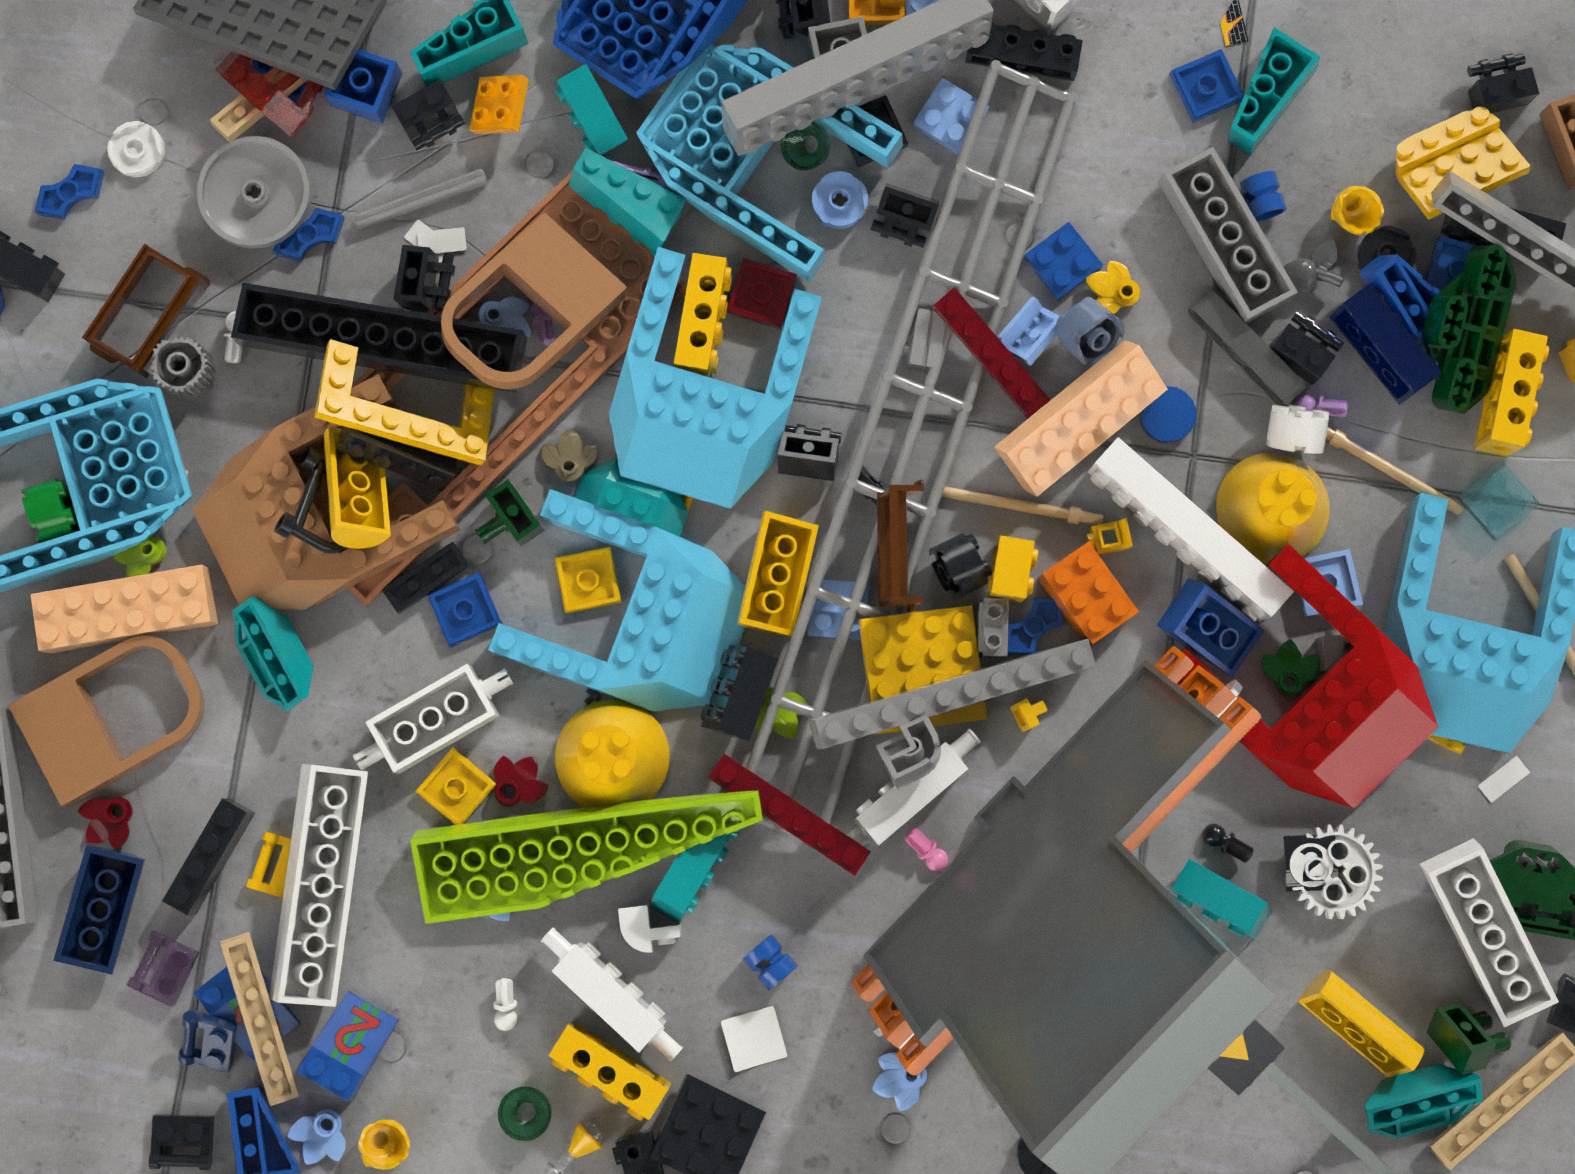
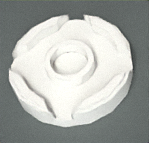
[107,121,165,178]

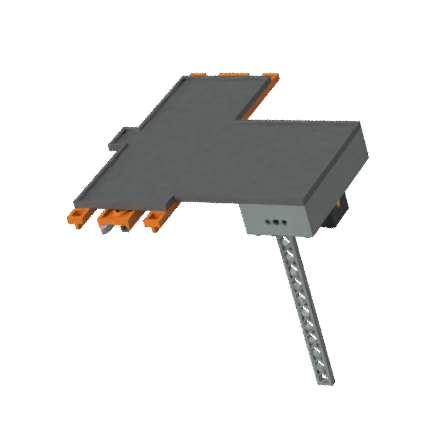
[851,646,1397,1174]

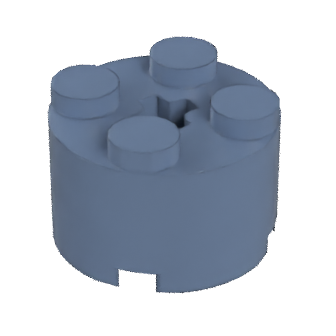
[1056,297,1124,365]

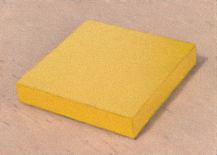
[555,546,622,614]
[415,747,497,825]

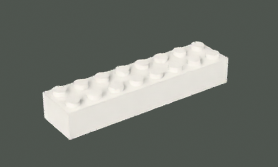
[1088,437,1294,623]
[269,764,368,1007]

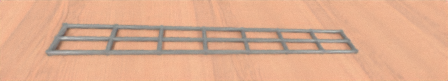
[746,60,1078,836]

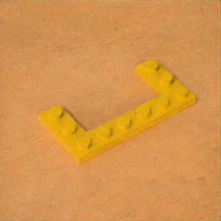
[314,339,494,466]

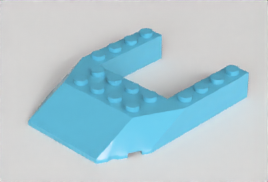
[636,44,903,282]
[609,247,822,509]
[0,378,193,593]
[488,489,745,712]
[1383,493,1575,754]

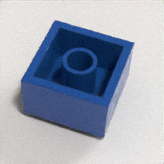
[324,49,403,124]

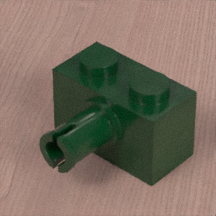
[475,479,545,546]

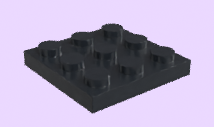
[648,1074,766,1174]

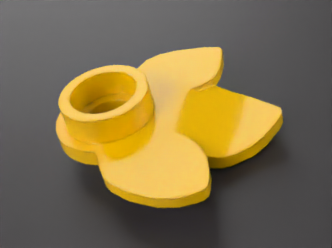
[1086,261,1141,314]

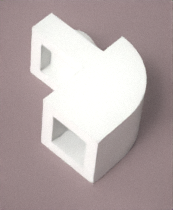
[618,905,682,953]

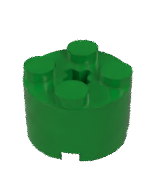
[21,479,79,543]

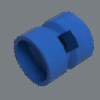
[1240,171,1287,222]
[743,934,797,990]

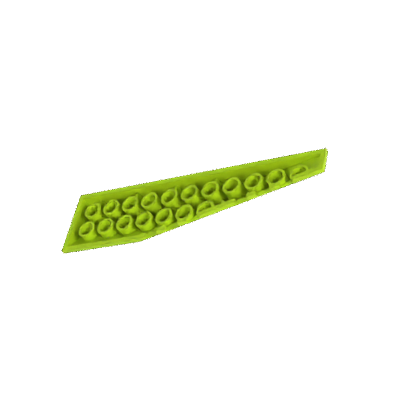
[410,790,763,924]

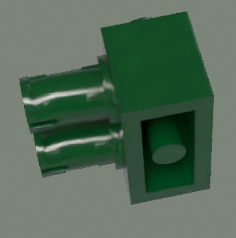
[1426,1002,1511,1075]

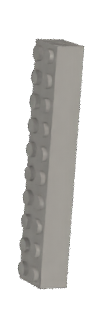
[721,0,994,156]

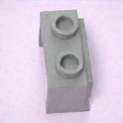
[976,598,1009,659]

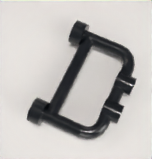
[274,446,343,554]

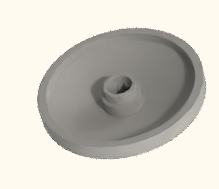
[197,136,312,249]

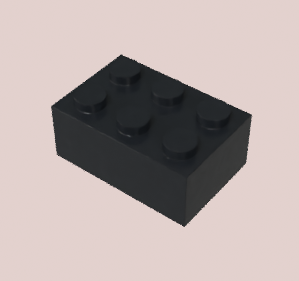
[701,645,778,741]

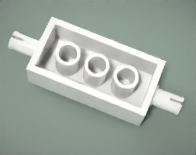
[353,664,514,774]
[846,729,981,846]
[541,927,683,1062]

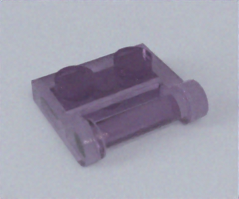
[127,931,200,1007]

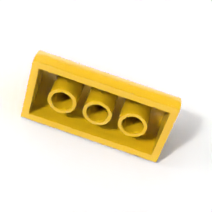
[324,427,391,549]
[737,511,819,637]
[1297,969,1424,1077]

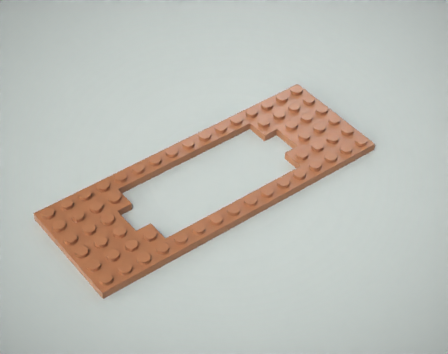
[296,172,687,607]

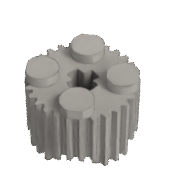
[151,336,216,399]

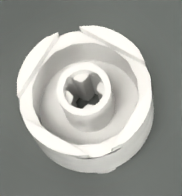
[1266,405,1329,454]

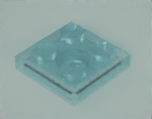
[1457,460,1540,541]

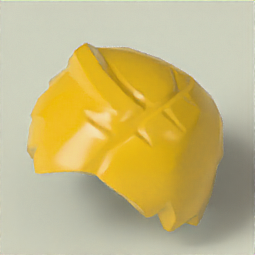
[1331,186,1384,235]
[358,1119,410,1170]

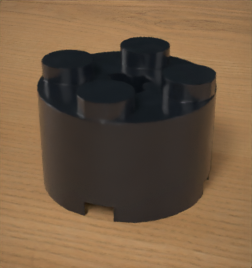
[929,533,992,600]

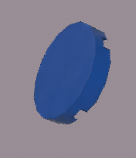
[1139,386,1197,443]

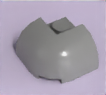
[876,714,941,789]

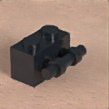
[775,0,831,39]
[1467,53,1540,114]
[391,79,465,151]
[870,183,939,248]
[393,245,455,311]
[1270,310,1344,385]
[778,424,842,481]

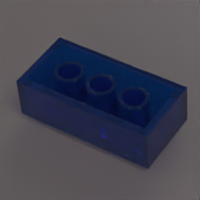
[1329,283,1442,405]

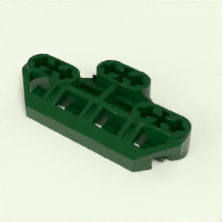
[1422,245,1517,414]
[1489,840,1575,940]

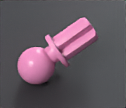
[905,827,949,872]

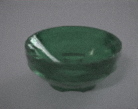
[780,121,830,171]
[498,1086,552,1141]

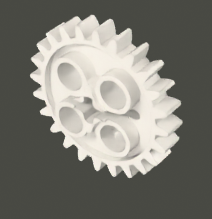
[1292,824,1383,919]

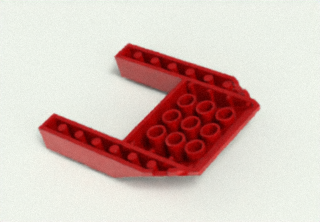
[1178,543,1438,809]

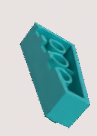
[410,0,528,87]
[1228,27,1320,156]
[568,148,687,257]

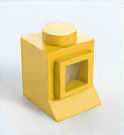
[1086,518,1133,556]

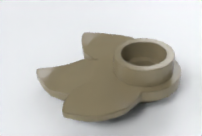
[541,429,598,483]

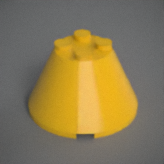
[1216,452,1330,565]
[555,700,670,807]

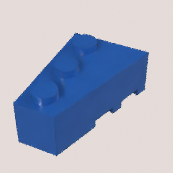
[1358,255,1440,342]
[227,1085,301,1174]

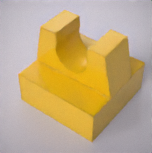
[1010,698,1048,733]

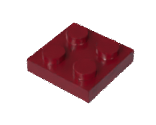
[727,258,797,329]

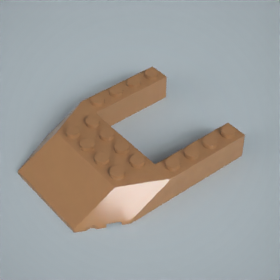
[192,374,461,610]

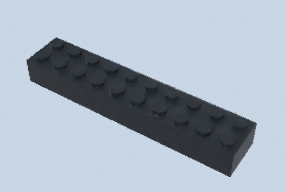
[231,283,528,393]

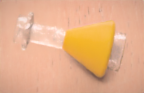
[545,1120,605,1174]

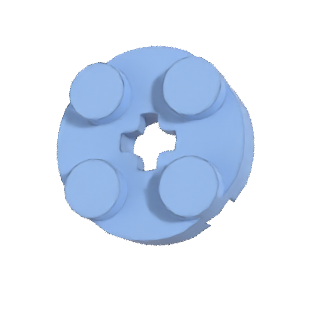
[812,171,868,229]

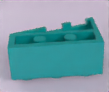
[1172,859,1271,941]

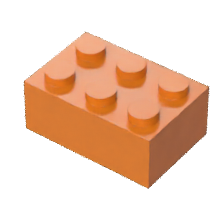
[1037,541,1139,646]

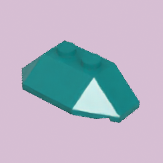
[574,457,689,537]
[232,596,314,711]
[1364,1064,1483,1139]

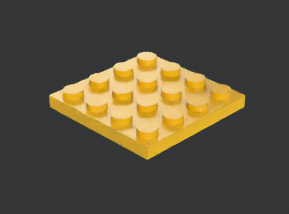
[858,605,988,734]

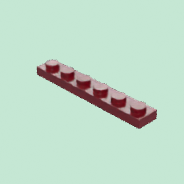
[931,287,1051,419]
[708,754,871,876]

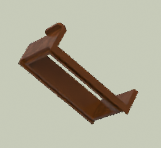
[82,243,210,379]
[877,480,924,613]

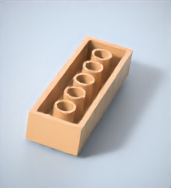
[994,340,1168,497]
[31,565,219,654]

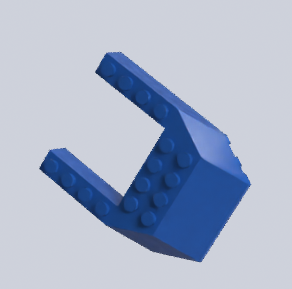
[552,0,747,100]

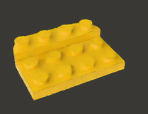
[1395,107,1530,220]

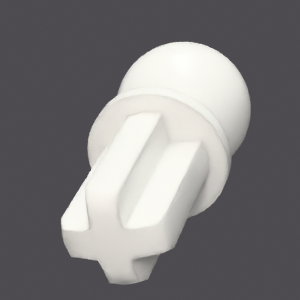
[223,311,243,363]
[493,978,517,1031]

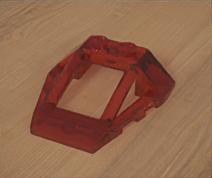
[215,51,323,138]

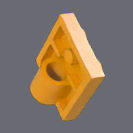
[849,0,905,25]
[469,75,529,134]

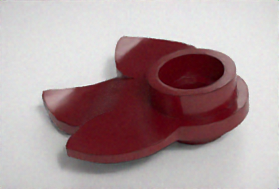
[493,756,549,807]
[78,797,133,849]

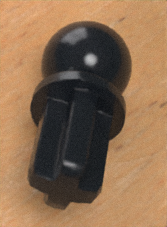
[1203,824,1254,863]

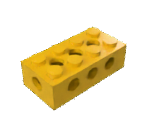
[674,253,732,378]
[1473,329,1549,457]
[548,1020,672,1121]

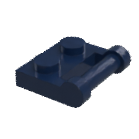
[178,1010,238,1073]

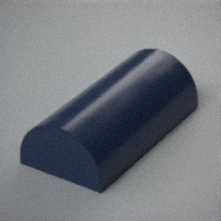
[53,845,145,975]

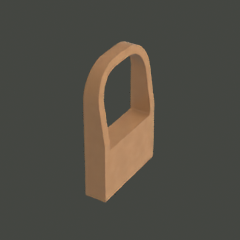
[441,212,627,389]
[8,635,204,807]

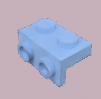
[998,297,1059,366]

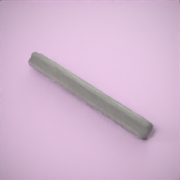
[353,169,487,230]

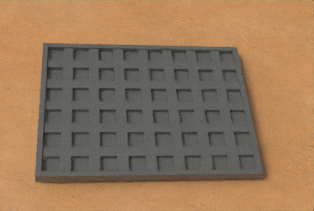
[133,0,386,90]

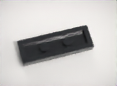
[382,541,470,615]

